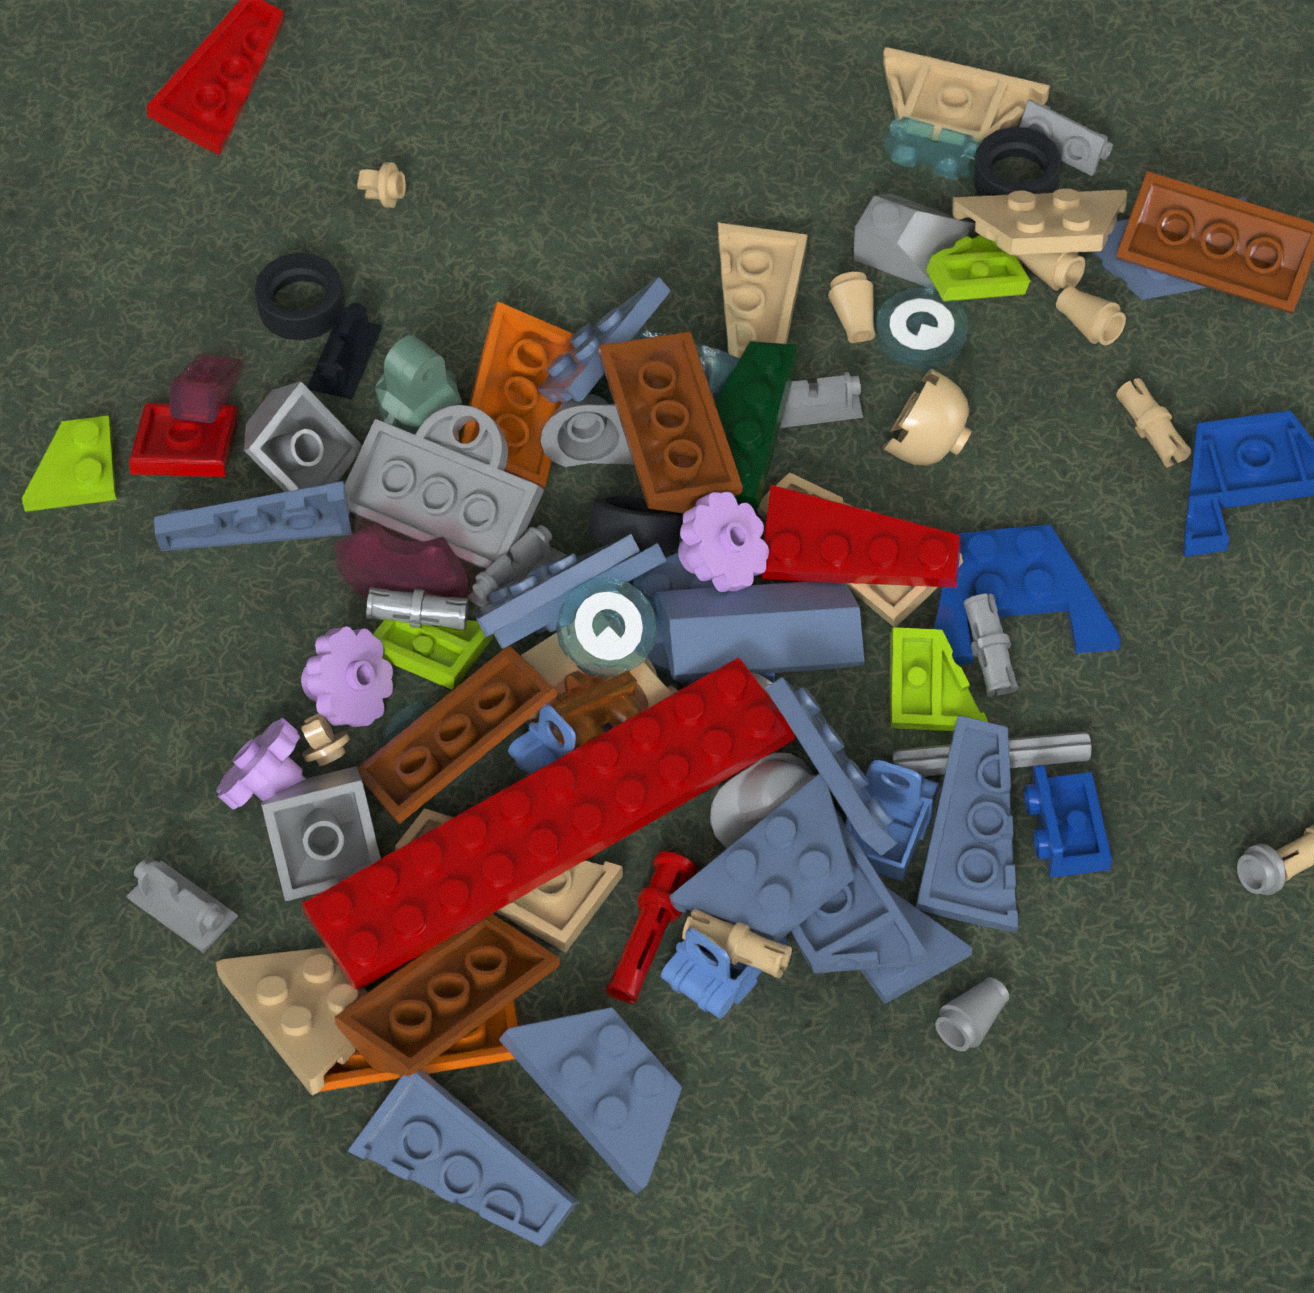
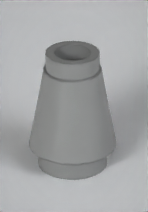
[935,977,1009,1051]

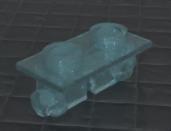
[882,116,980,180]

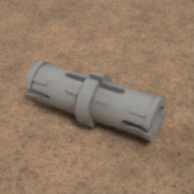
[366,587,469,630]
[963,593,1019,697]

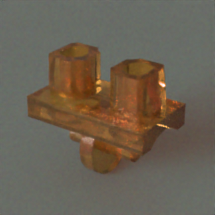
[551,670,643,749]

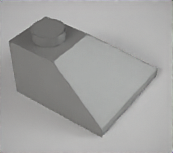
[854,193,975,291]
[244,381,363,492]
[261,766,381,901]

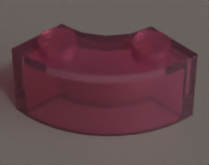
[334,523,469,600]

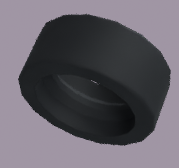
[973,127,1061,196]
[254,252,345,340]
[587,494,683,553]

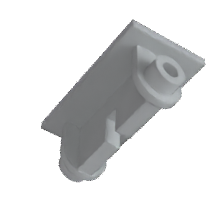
[1019,99,1113,176]
[780,372,863,428]
[467,525,566,607]
[127,859,238,953]

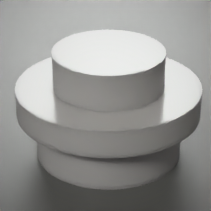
[1237,844,1285,895]

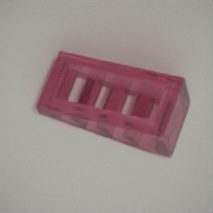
[170,354,243,423]

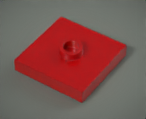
[129,403,239,477]

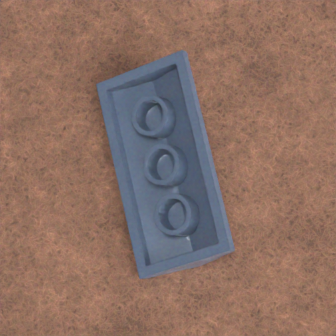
[654,582,865,680]

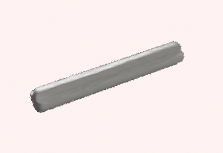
[892,731,1092,776]

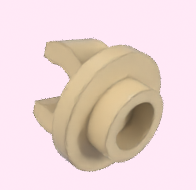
[357,162,406,208]
[301,713,350,766]

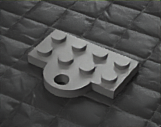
[344,405,544,570]

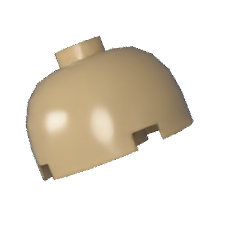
[883,368,972,466]

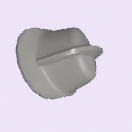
[540,394,634,467]
[710,752,816,849]

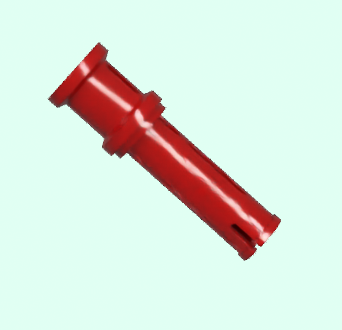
[605,851,698,1004]

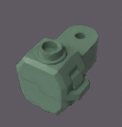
[375,335,463,440]

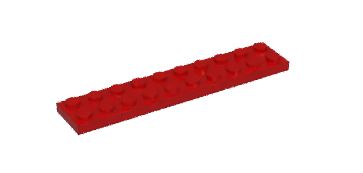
[302,657,795,990]

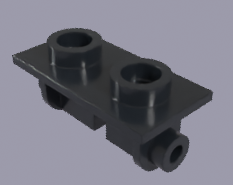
[308,303,382,399]

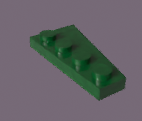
[714,341,799,509]

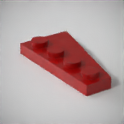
[146,0,284,155]
[761,485,961,588]

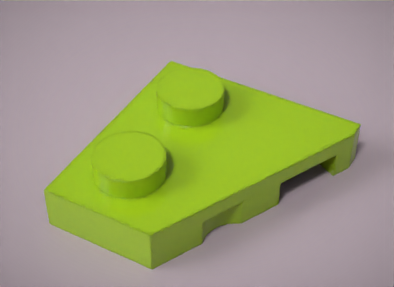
[926,235,1030,301]
[22,415,116,512]
[373,619,494,690]
[889,627,988,731]

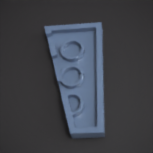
[154,481,353,551]
[766,677,898,855]
[915,715,1018,933]
[348,1069,579,1246]

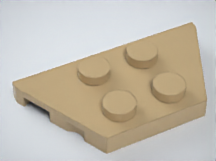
[883,47,1050,150]
[952,189,1127,255]
[216,947,368,1095]

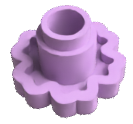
[678,492,769,592]
[301,626,393,727]
[216,718,306,810]

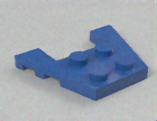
[1183,410,1314,557]
[934,524,1120,665]

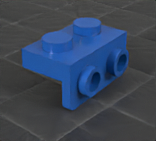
[1024,765,1112,878]

